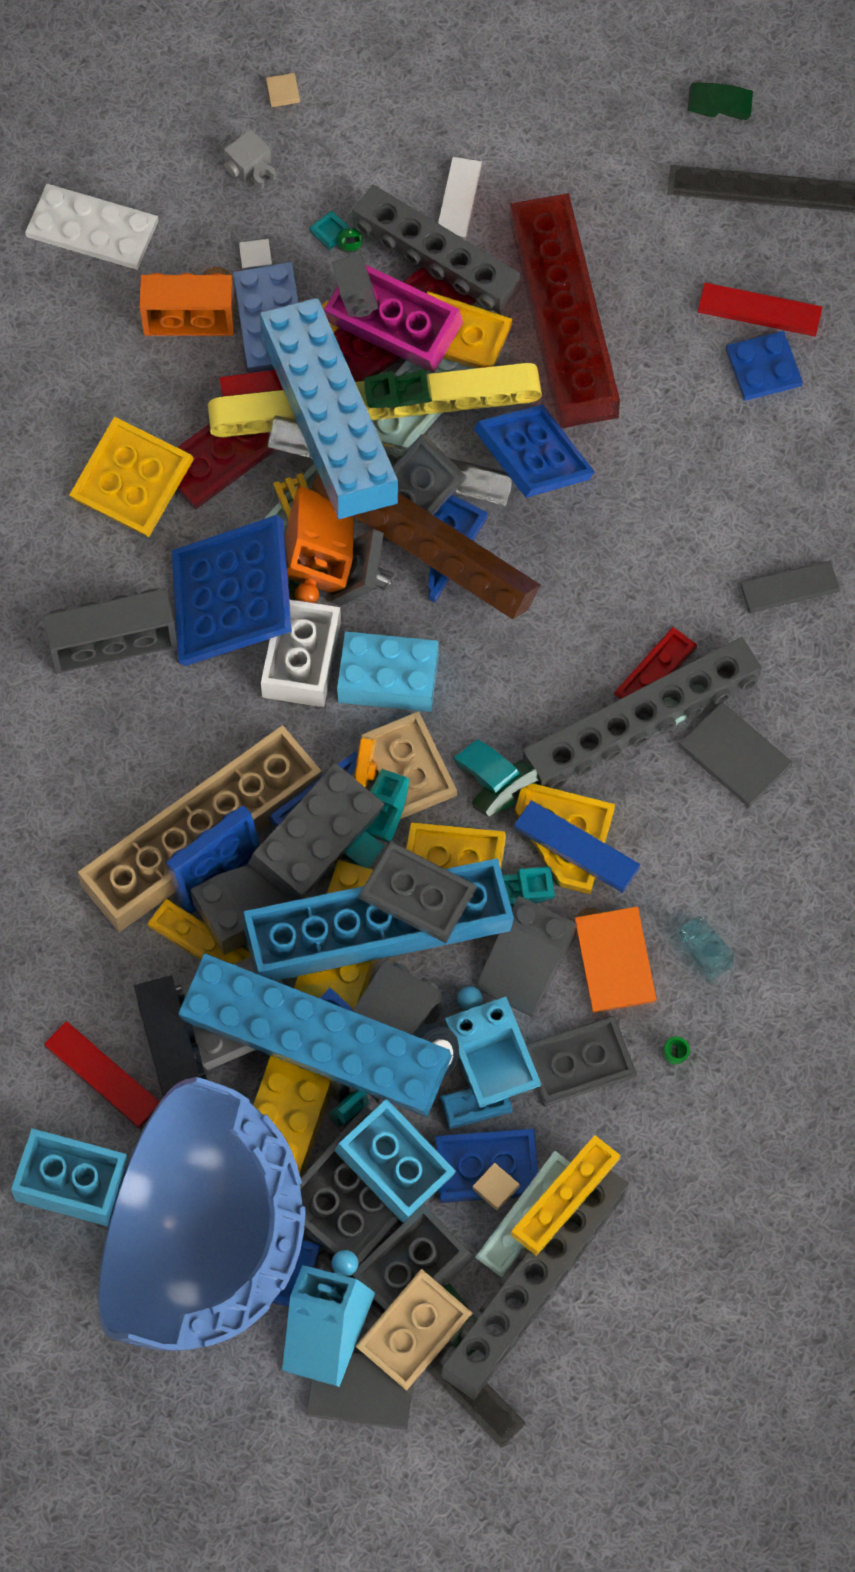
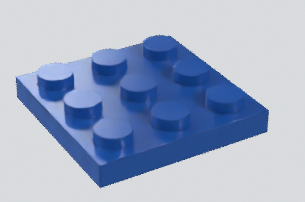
[474,404,595,498]
[166,805,260,914]

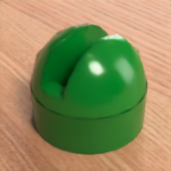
[336,228,362,252]
[662,1036,690,1065]

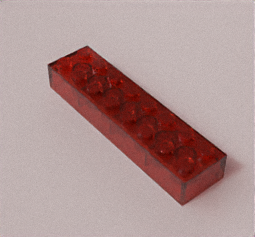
[510,193,620,429]

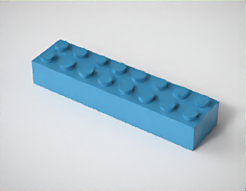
[260,298,398,519]
[243,858,514,981]
[179,953,452,1117]

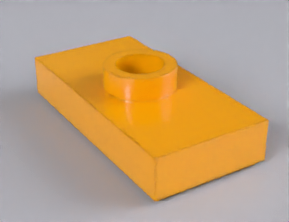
[354,737,378,789]

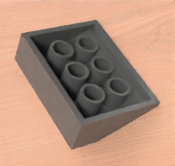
[300,1106,399,1265]

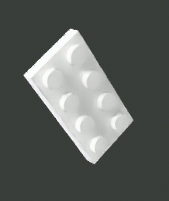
[25,184,158,270]

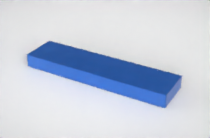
[514,800,640,893]

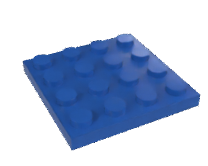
[171,515,292,666]

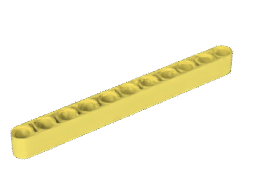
[207,363,542,437]

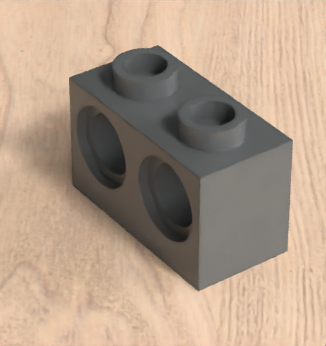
[332,253,379,317]

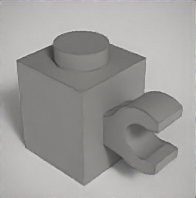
[224,129,276,189]

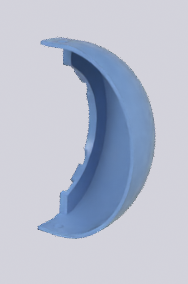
[98,1077,305,1351]

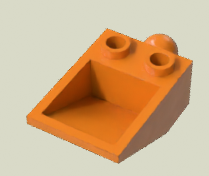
[285,486,354,604]

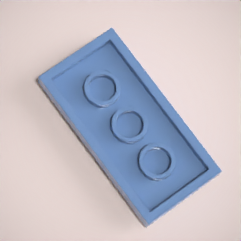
[233,262,299,373]

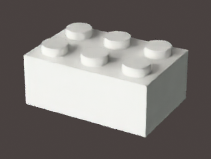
[261,599,341,707]

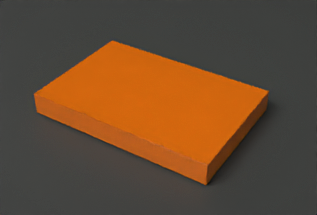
[574,906,657,1013]

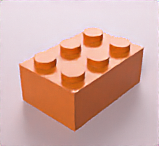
[140,273,235,336]

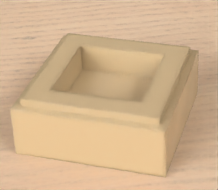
[266,73,300,107]
[472,1163,519,1211]

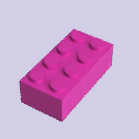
[324,264,463,373]

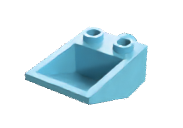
[445,986,541,1108]
[282,1250,375,1387]

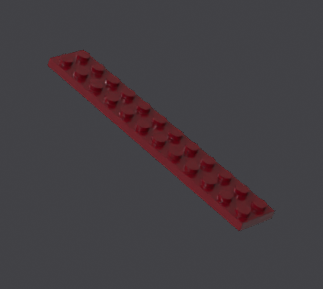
[177,267,476,510]

